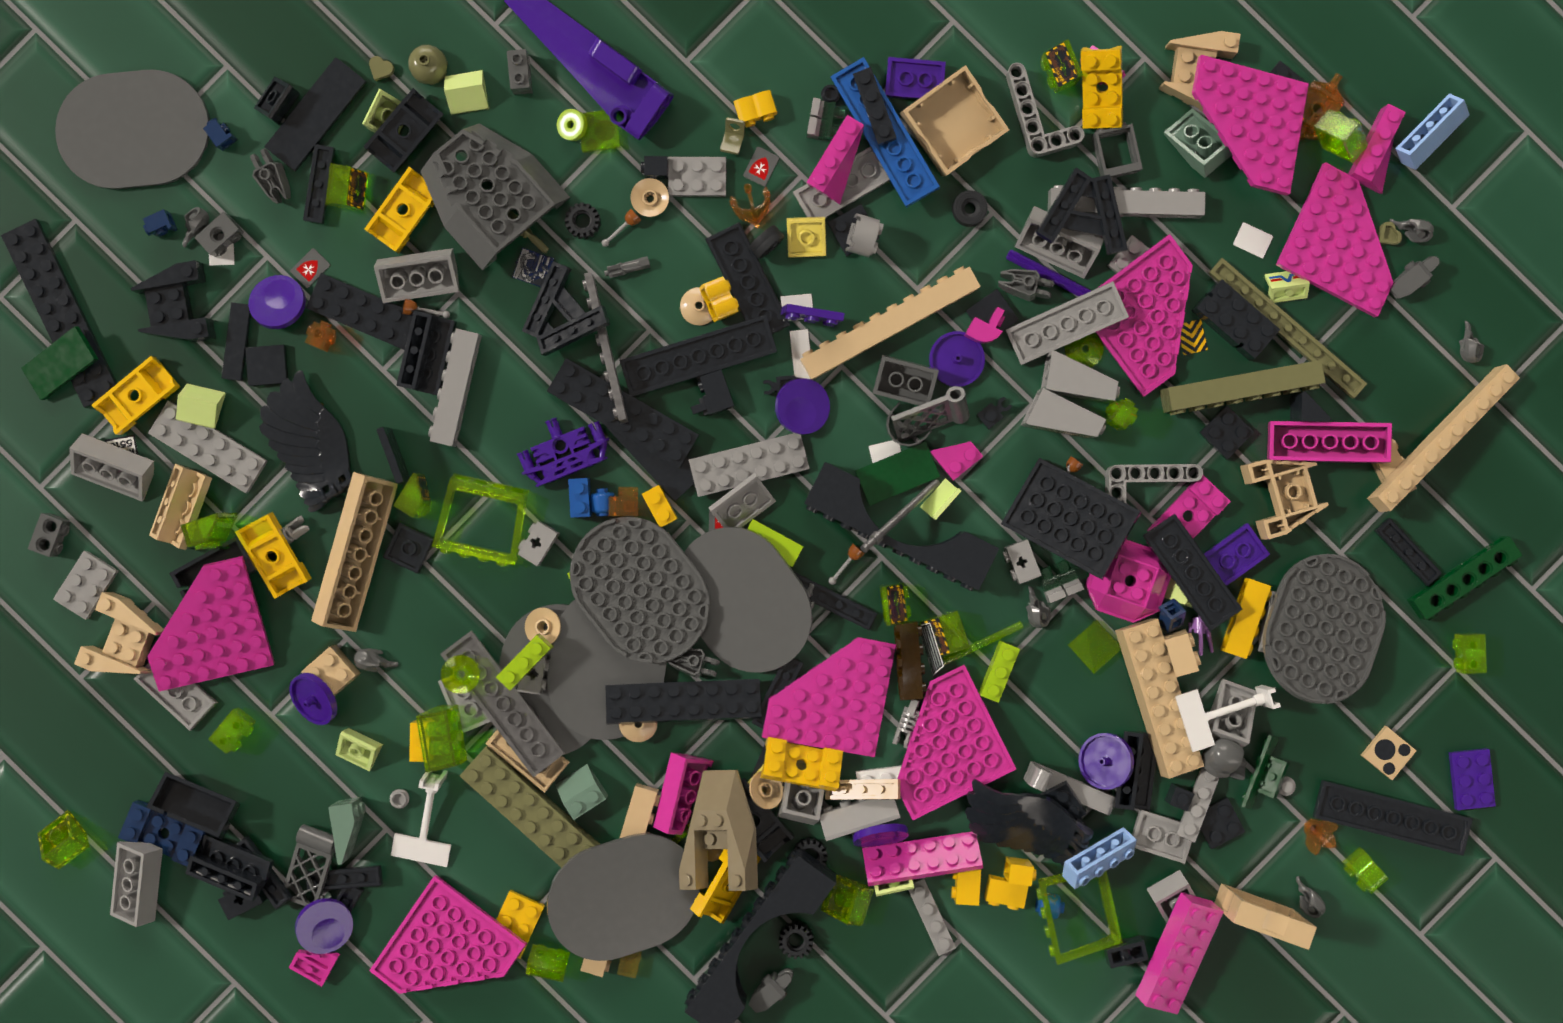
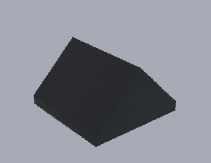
[254,76,300,125]
[1290,391,1331,422]

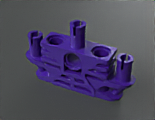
[517,417,610,487]

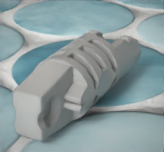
[268,516,309,554]
[892,699,920,749]

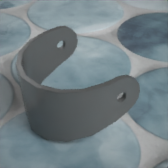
[886,401,932,447]

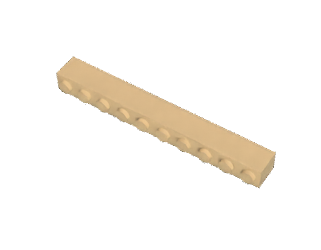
[800,266,981,380]
[1367,364,1520,512]
[580,783,660,977]

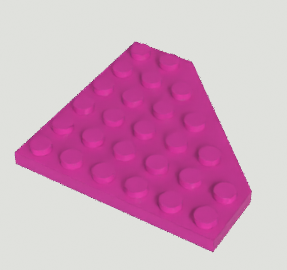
[1192,55,1309,196]
[1276,162,1394,318]
[1095,234,1193,397]
[147,556,275,692]
[762,637,896,757]
[897,665,1016,820]
[369,875,527,994]

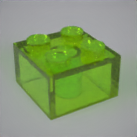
[1314,109,1368,163]

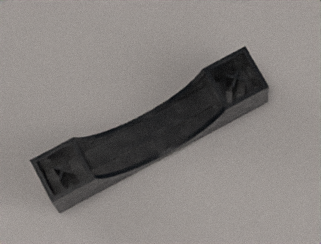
[804,462,999,592]
[684,847,836,1023]

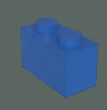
[568,478,592,518]

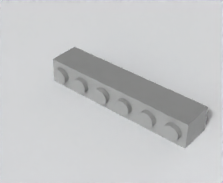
[428,329,482,447]

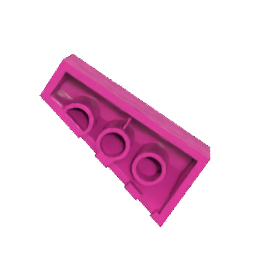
[1348,104,1406,194]
[806,115,864,205]
[653,753,713,835]

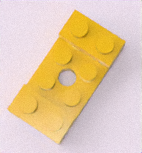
[1081,46,1123,129]
[365,167,434,254]
[92,356,181,435]
[235,512,312,599]
[760,737,843,792]
[690,849,761,924]

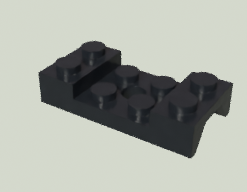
[363,88,444,173]
[741,777,794,863]

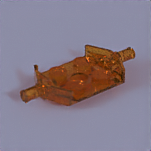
[1299,73,1345,141]

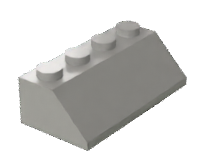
[1015,206,1104,279]
[374,248,459,303]
[70,433,154,501]
[820,799,900,841]
[110,841,163,927]

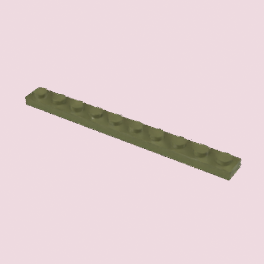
[1208,258,1367,399]

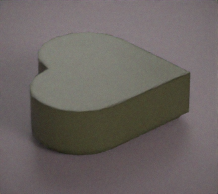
[369,56,395,81]
[1378,222,1402,246]

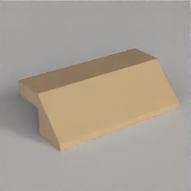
[149,464,212,550]

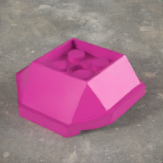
[1085,540,1171,623]

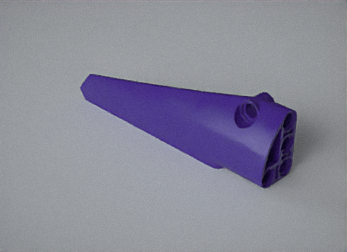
[504,0,674,140]

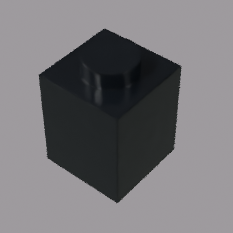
[641,156,668,179]
[1164,783,1194,811]

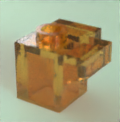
[608,487,638,516]

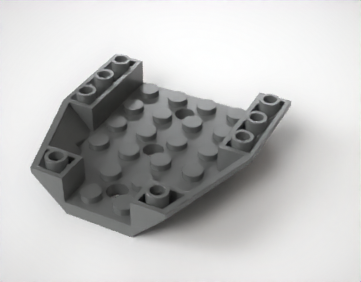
[421,123,570,271]

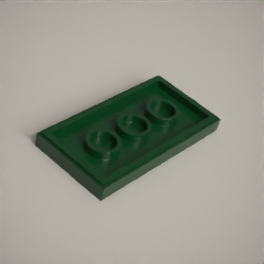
[21,326,98,400]
[855,441,940,506]

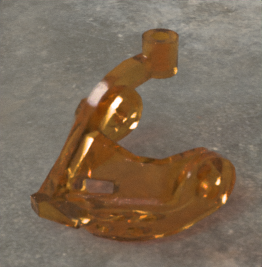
[729,183,771,229]

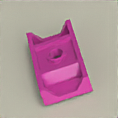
[1147,475,1231,539]

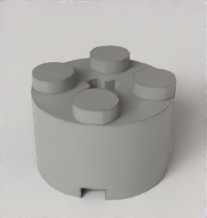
[846,213,883,257]

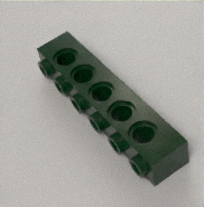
[1407,536,1523,620]

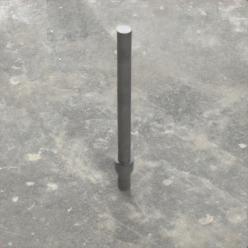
[860,479,940,553]

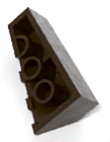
[893,621,926,700]

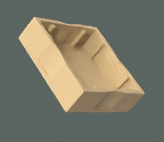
[899,65,1009,177]
[1214,883,1317,950]

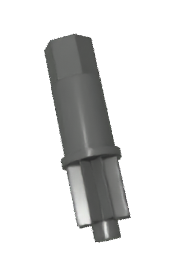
[604,256,650,278]

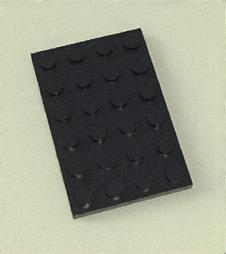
[1001,458,1141,580]

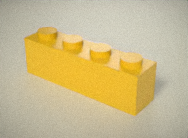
[1220,578,1272,659]

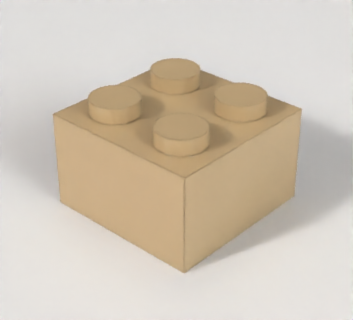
[1163,629,1201,677]
[301,645,361,696]

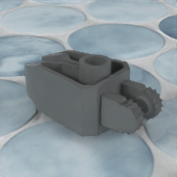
[250,148,291,204]
[1390,256,1439,299]
[998,269,1054,302]
[666,648,720,678]
[748,968,794,1013]

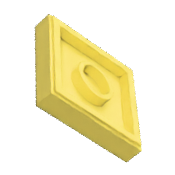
[787,217,826,257]

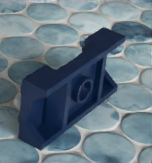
[118,800,206,866]

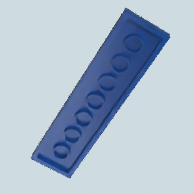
[831,57,940,208]

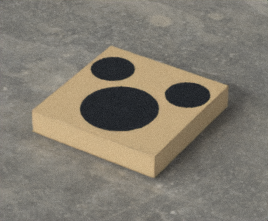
[1361,726,1416,780]

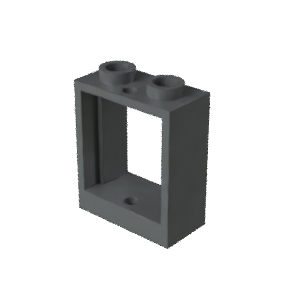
[1091,122,1143,179]

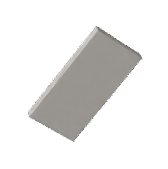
[134,663,218,731]

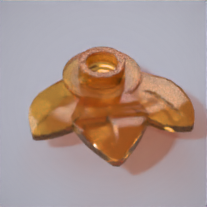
[1304,819,1339,855]

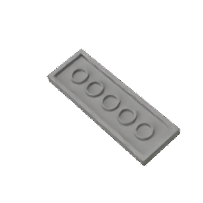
[793,147,890,219]
[1006,281,1129,365]
[148,401,268,493]
[689,433,809,497]

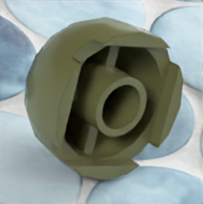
[408,45,448,85]

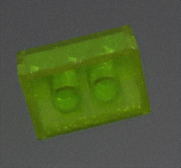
[180,513,238,550]
[416,705,467,772]

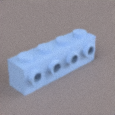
[1395,94,1469,170]
[1062,827,1137,889]

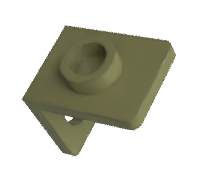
[720,117,745,155]

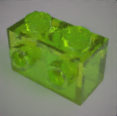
[1104,398,1138,431]
[1453,633,1487,674]
[209,707,256,754]
[526,944,570,982]

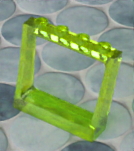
[432,473,529,566]
[1036,871,1123,965]

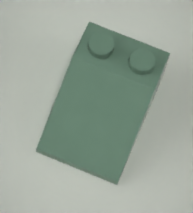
[1164,108,1233,178]
[328,797,366,865]

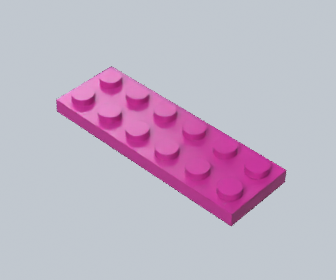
[862,831,983,886]

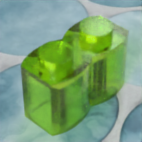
[1342,847,1389,894]

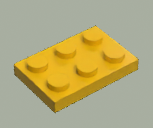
[496,889,545,959]

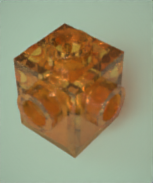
[305,320,337,352]

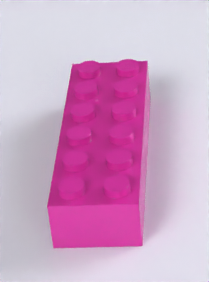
[1267,421,1392,463]
[1135,892,1224,1014]

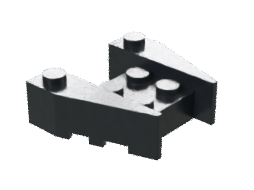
[131,260,216,342]

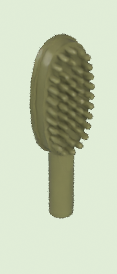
[508,211,549,254]

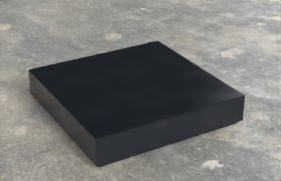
[965,289,1019,331]
[245,345,288,386]
[383,523,435,574]

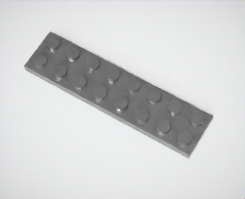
[440,630,565,777]

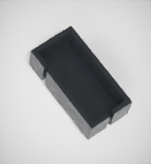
[1191,279,1280,361]
[169,536,258,598]
[147,772,241,840]

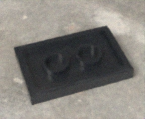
[376,427,412,484]

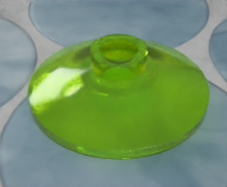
[1065,333,1103,368]
[441,655,480,694]

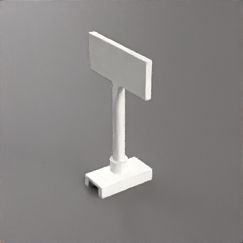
[1175,685,1281,752]
[391,767,451,867]

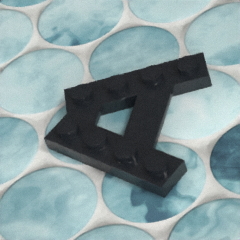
[1035,167,1128,255]
[522,261,610,356]

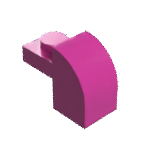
[964,307,1005,344]

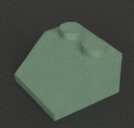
[555,764,608,820]

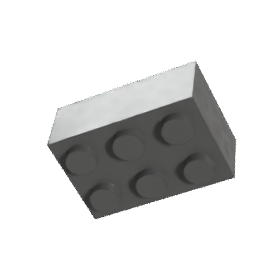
[873,354,939,406]

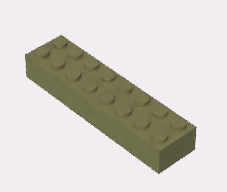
[1159,360,1326,415]
[460,746,600,868]

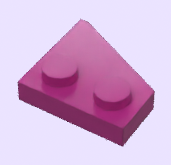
[930,442,983,481]
[289,949,340,987]

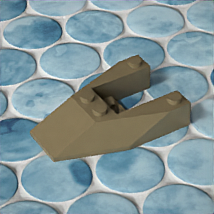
[679,770,758,891]

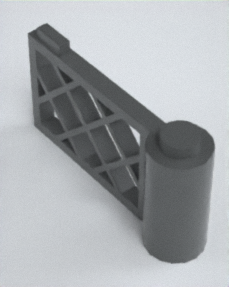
[891,386,970,442]
[284,824,335,906]

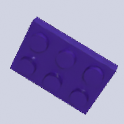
[885,57,946,100]
[781,304,845,327]
[1204,523,1270,586]
[1449,748,1496,810]

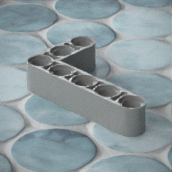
[1006,63,1084,158]
[1105,464,1203,503]
[1023,761,1115,815]

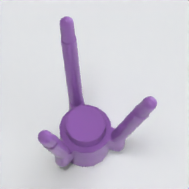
[1187,617,1214,656]

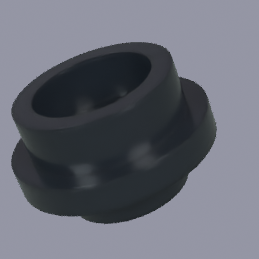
[821,85,840,104]

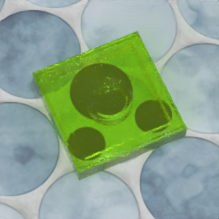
[581,110,621,153]
[1068,620,1121,674]

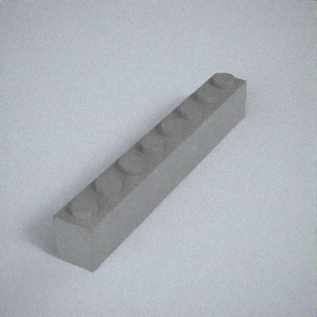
[1048,185,1205,219]

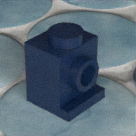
[203,118,238,151]
[143,209,178,236]
[1158,599,1186,633]

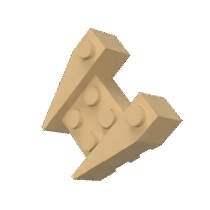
[1159,31,1241,112]
[1240,460,1329,540]
[74,592,164,674]

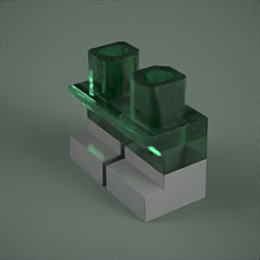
[807,97,845,141]
[1040,560,1084,603]

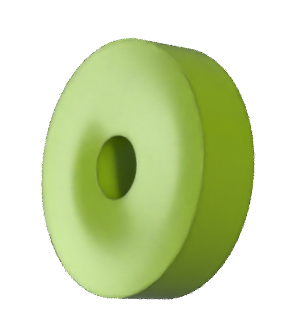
[557,109,588,141]

